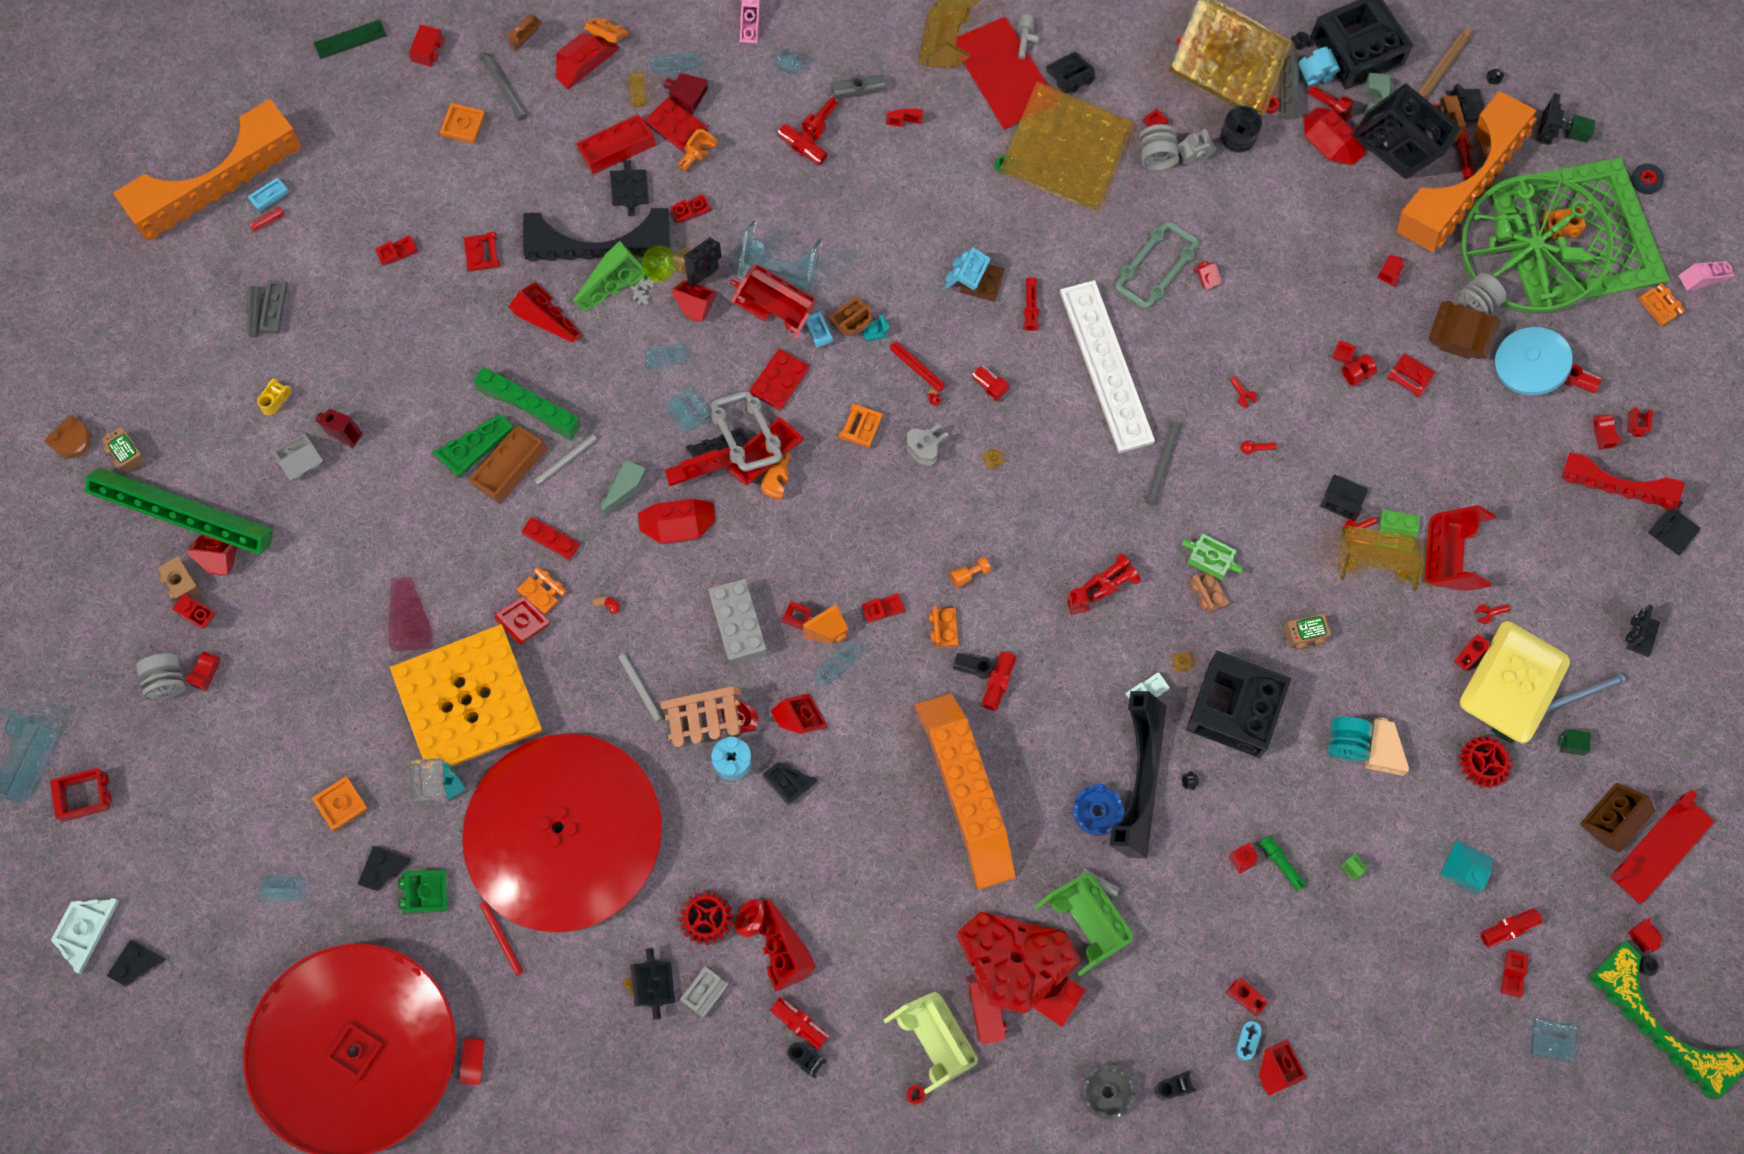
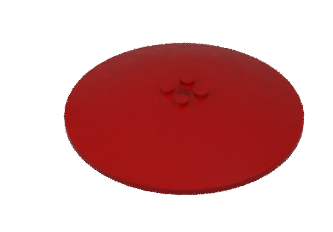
[462,734,662,933]
[243,944,456,1154]

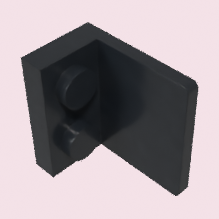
[1319,474,1368,522]
[1648,500,1701,555]
[1625,604,1660,657]

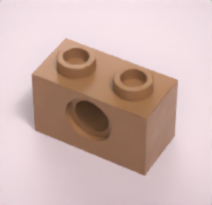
[157,556,201,601]

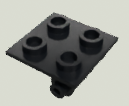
[1446,84,1484,121]

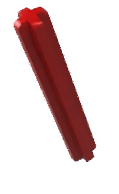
[890,341,945,392]

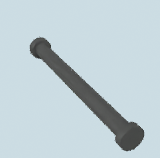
[479,51,528,121]
[1145,422,1181,505]

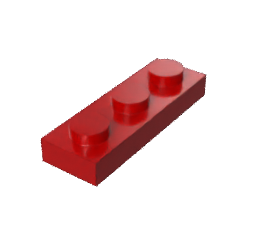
[521,517,580,561]

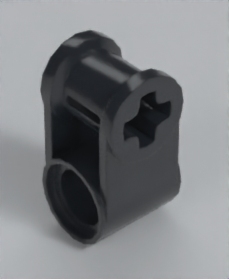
[787,1042,827,1079]
[1154,1071,1197,1100]

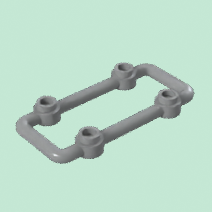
[711,391,782,471]

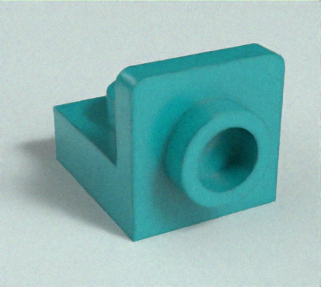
[863,315,890,342]

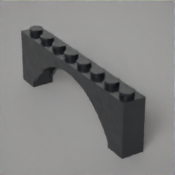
[523,208,671,262]
[1109,691,1167,859]

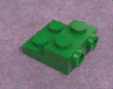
[398,870,447,915]

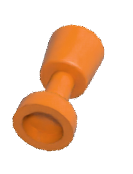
[949,556,991,589]

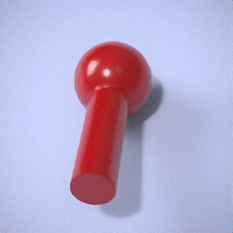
[1240,440,1276,455]

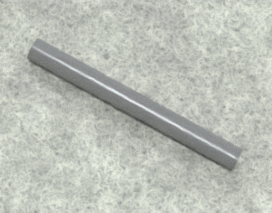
[534,434,597,486]
[618,653,662,722]

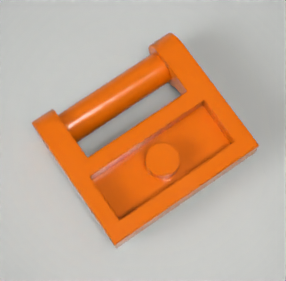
[838,404,883,449]

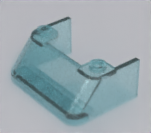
[738,221,822,293]
[0,708,57,803]

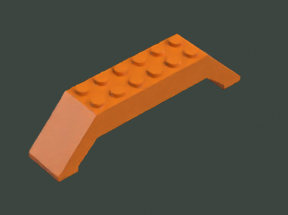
[914,693,1016,890]

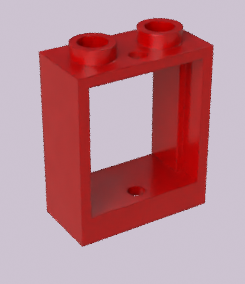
[50,768,112,822]

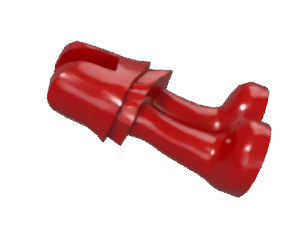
[1082,553,1141,602]

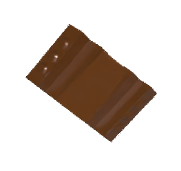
[1428,301,1501,359]

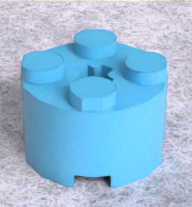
[1298,47,1340,87]
[711,737,752,781]

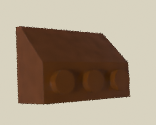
[1580,783,1656,853]

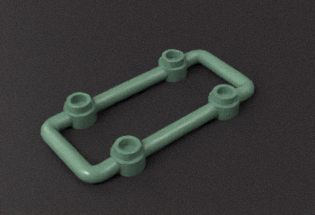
[1115,221,1199,309]

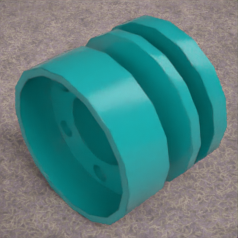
[1327,717,1373,762]

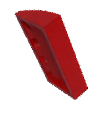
[575,114,656,175]
[725,417,804,486]

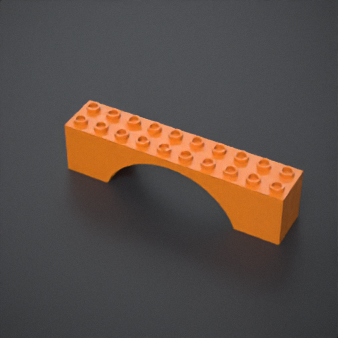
[1397,91,1537,253]
[113,99,302,241]

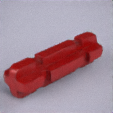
[249,207,284,232]

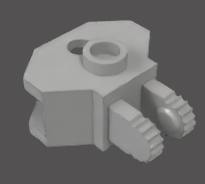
[1177,129,1216,165]
[906,424,950,467]

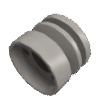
[1139,125,1179,170]
[1455,273,1506,316]
[136,653,186,701]

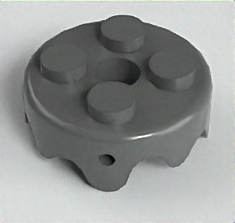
[1081,1065,1135,1119]

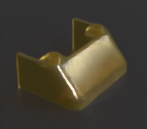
[918,0,980,68]
[1337,526,1425,591]

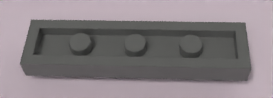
[1281,50,1299,120]

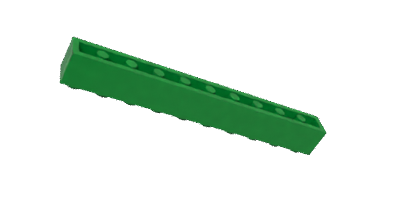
[85,468,273,555]

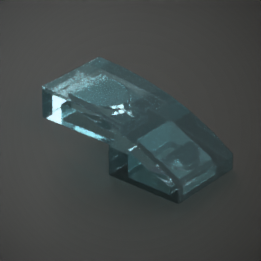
[645,343,687,369]

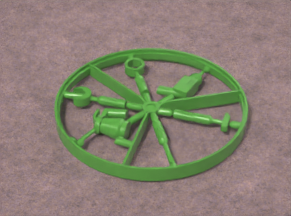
[1461,174,1613,313]

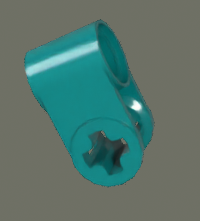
[433,762,466,800]

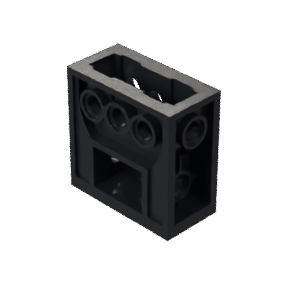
[1310,0,1413,90]
[1352,83,1461,179]
[1186,650,1291,759]

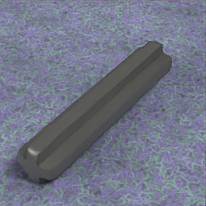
[247,286,261,337]

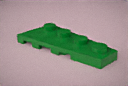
[432,414,514,478]

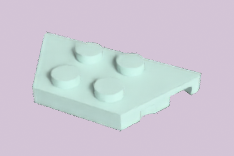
[51,898,119,974]

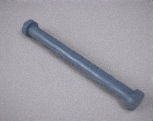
[1545,673,1626,715]

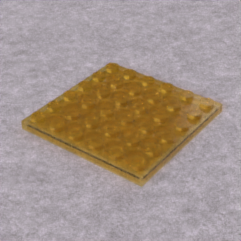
[1000,82,1134,211]

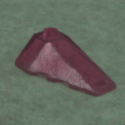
[389,577,433,652]

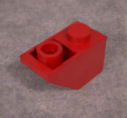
[172,593,216,629]

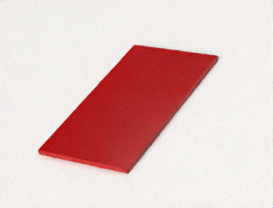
[950,16,1060,130]

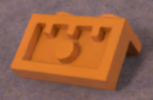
[929,606,958,648]

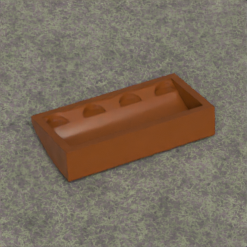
[468,425,548,504]

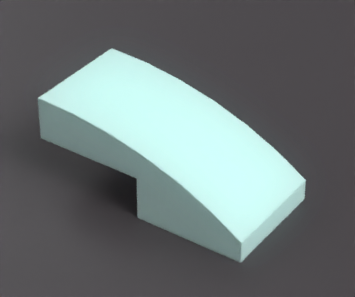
[1125,672,1170,698]

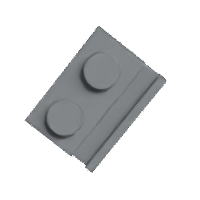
[680,966,729,1018]

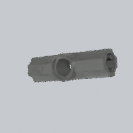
[831,74,886,99]

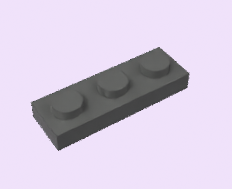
[259,280,288,334]

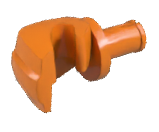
[677,129,718,172]
[760,453,791,500]

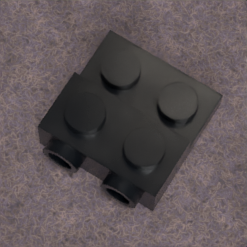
[1046,51,1095,94]
[1537,93,1566,145]
[684,237,722,287]

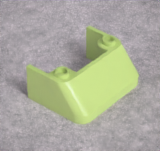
[884,992,978,1094]

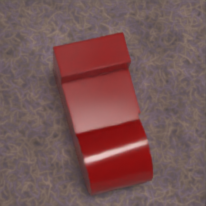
[1593,414,1622,450]
[1067,587,1090,615]
[1453,633,1491,671]
[185,651,220,691]
[1225,978,1268,1017]

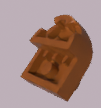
[508,13,542,51]
[828,296,872,336]
[43,414,93,459]

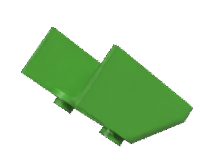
[1034,874,1133,976]

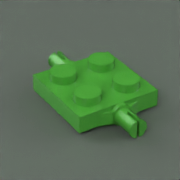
[1182,533,1243,580]

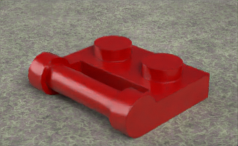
[464,232,500,272]
[1387,353,1435,398]

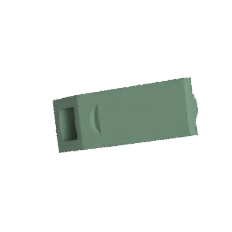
[600,460,647,516]

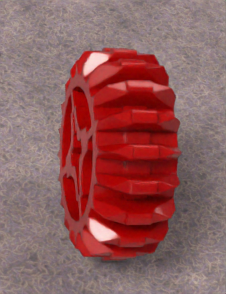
[1458,735,1514,788]
[678,890,734,946]

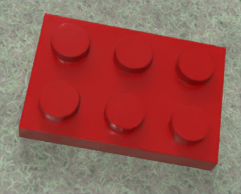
[644,97,708,153]
[749,349,810,411]

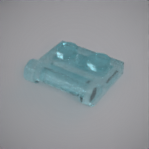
[665,387,712,434]
[1530,1017,1577,1062]

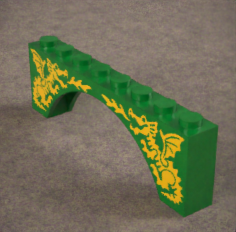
[1587,941,1744,1100]

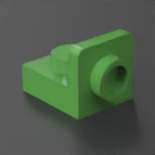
[1340,854,1368,881]

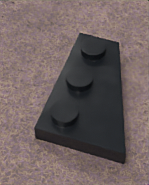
[685,428,751,476]

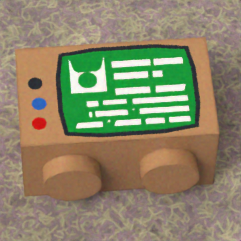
[102,426,146,474]
[1284,614,1331,650]

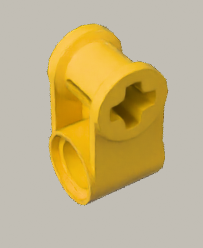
[257,378,292,416]

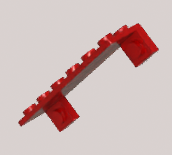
[1609,789,1714,904]

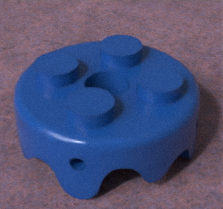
[1072,784,1124,836]

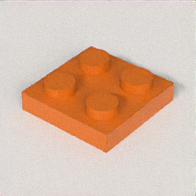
[439,103,486,144]
[312,776,368,832]

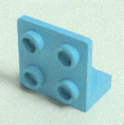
[944,247,991,290]

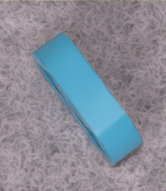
[1235,1021,1261,1061]

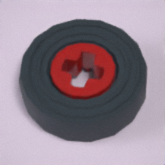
[1631,164,1664,194]

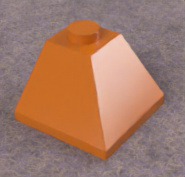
[803,604,848,644]

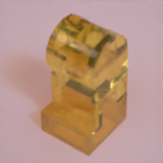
[628,72,646,107]

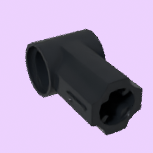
[953,653,992,679]

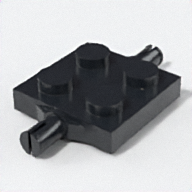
[610,160,649,217]
[630,948,676,1020]

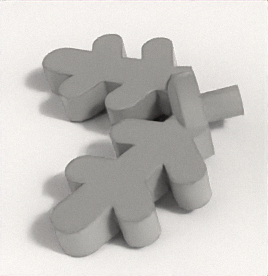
[630,276,658,307]

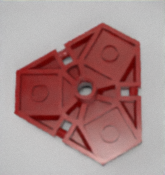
[956,911,1080,1014]

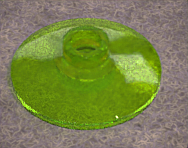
[642,245,676,282]

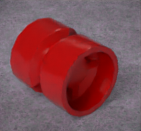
[1341,354,1377,386]

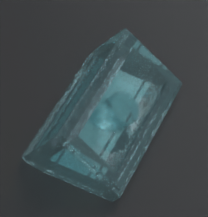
[258,876,304,902]

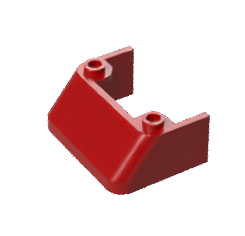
[731,264,817,339]
[1425,505,1496,591]

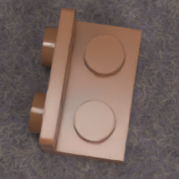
[1190,573,1229,614]

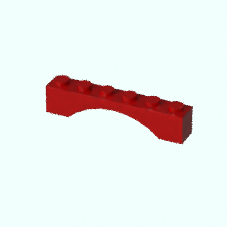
[1562,452,1686,510]

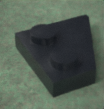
[762,762,818,805]
[358,846,411,892]
[107,940,165,987]

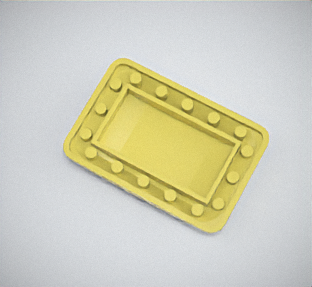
[1459,621,1570,743]

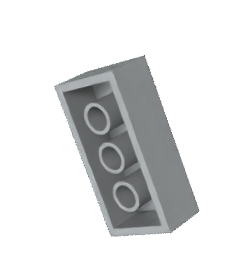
[708,579,767,666]

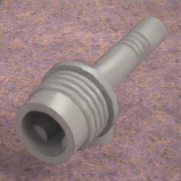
[1017,14,1039,59]

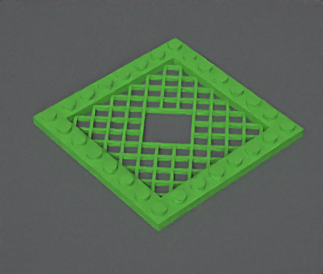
[1487,157,1670,307]

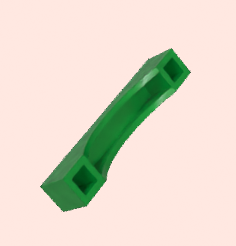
[473,366,581,441]

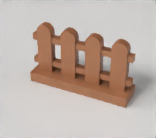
[660,686,743,747]

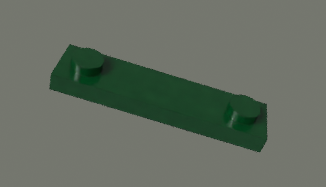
[314,20,387,59]

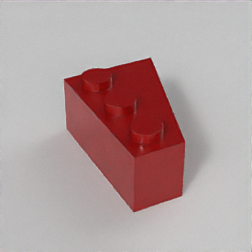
[965,975,1008,1045]

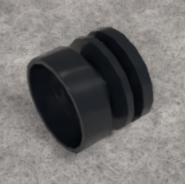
[1220,105,1262,153]

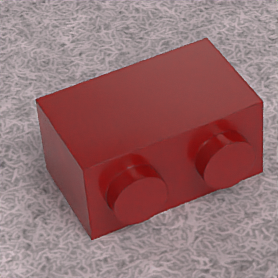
[409,24,444,67]

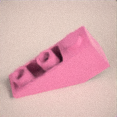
[740,0,761,43]
[1678,261,1735,291]

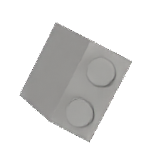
[272,433,323,481]

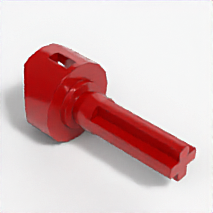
[1307,85,1355,122]
[802,97,839,141]

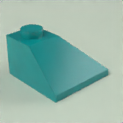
[1440,840,1493,894]

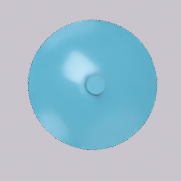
[1495,327,1572,396]

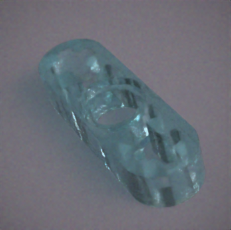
[649,53,700,74]
[815,642,861,686]

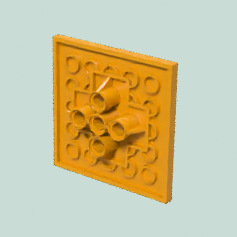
[390,624,543,776]

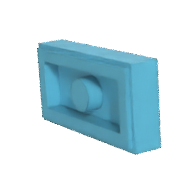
[248,177,289,212]
[805,312,833,348]

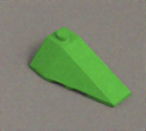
[573,241,649,311]

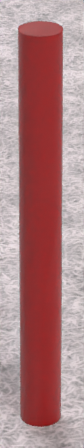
[480,901,524,976]

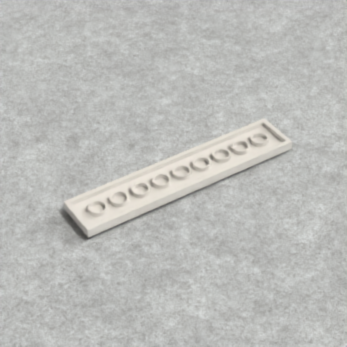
[1060,280,1155,453]

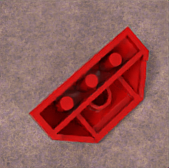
[556,32,620,90]
[1303,108,1365,166]
[638,498,716,544]

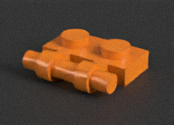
[584,17,629,43]
[1638,283,1686,327]
[517,567,567,615]

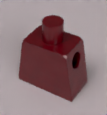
[664,73,708,115]
[316,409,363,449]

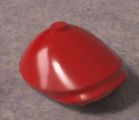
[722,701,758,733]
[734,899,764,938]

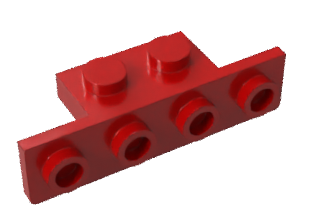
[665,447,735,486]

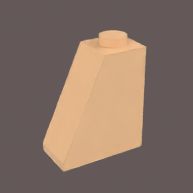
[1365,718,1409,776]

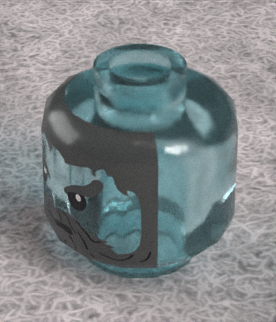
[775,48,803,75]

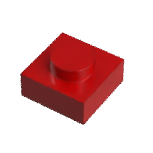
[1143,108,1169,127]
[1332,340,1356,364]

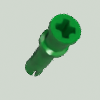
[1257,834,1307,892]

